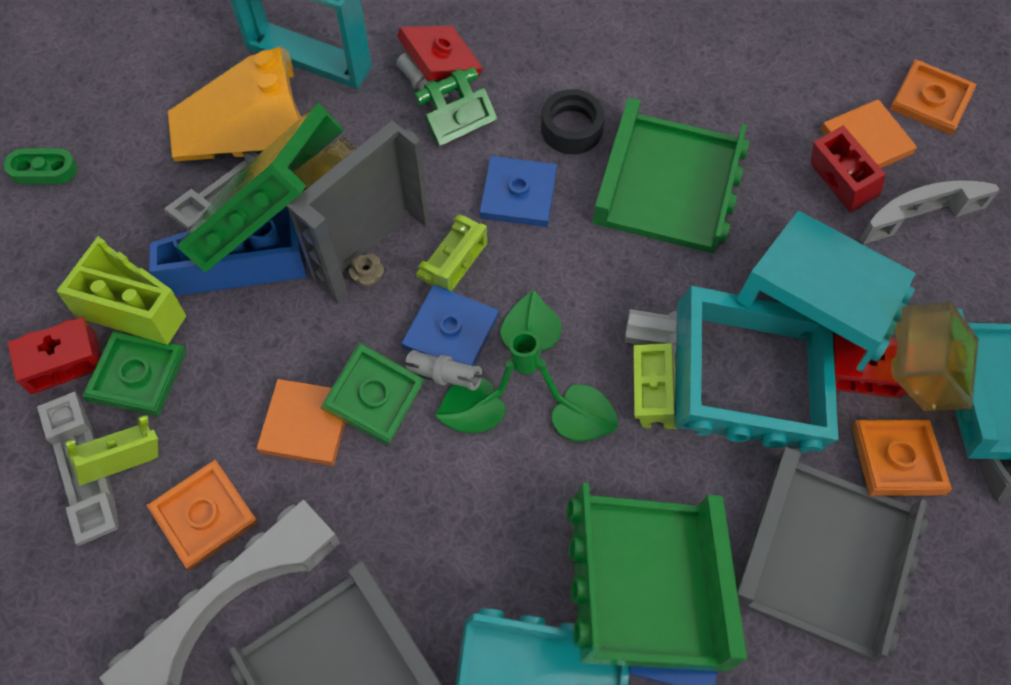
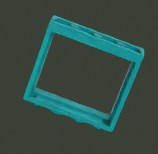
[230,0,372,90]
[675,286,838,454]

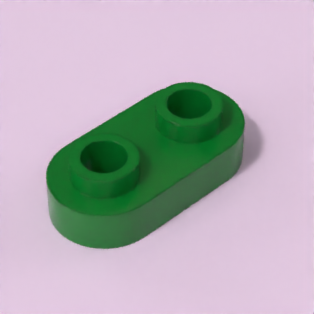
[3,148,77,184]

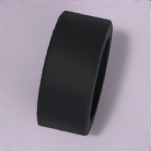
[541,89,604,154]

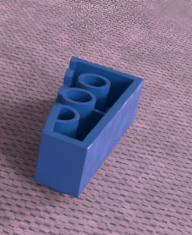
[149,206,307,296]

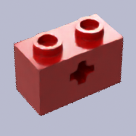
[811,125,886,213]
[8,317,101,395]
[833,334,913,398]

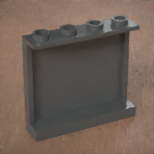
[287,120,429,304]
[736,447,928,662]
[229,561,441,685]

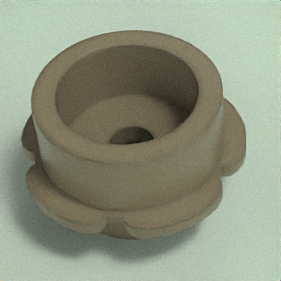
[348,253,384,286]

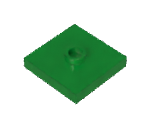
[82,331,186,417]
[320,342,425,446]

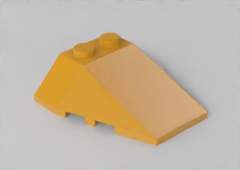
[168,47,301,161]

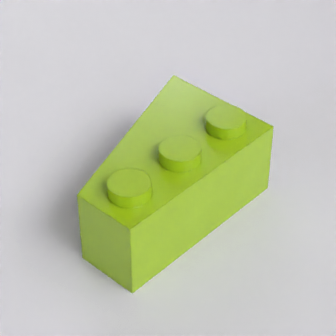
[56,236,187,345]

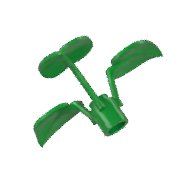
[435,290,618,442]

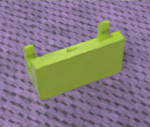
[416,214,487,291]
[634,343,677,429]
[65,415,158,486]

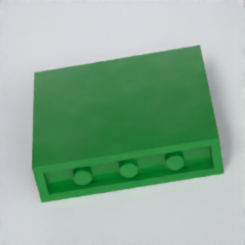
[592,98,750,254]
[176,102,345,273]
[567,483,747,672]

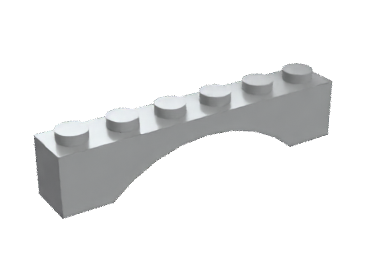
[99,499,341,685]

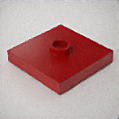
[397,26,483,81]

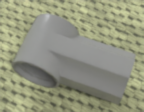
[624,309,677,356]

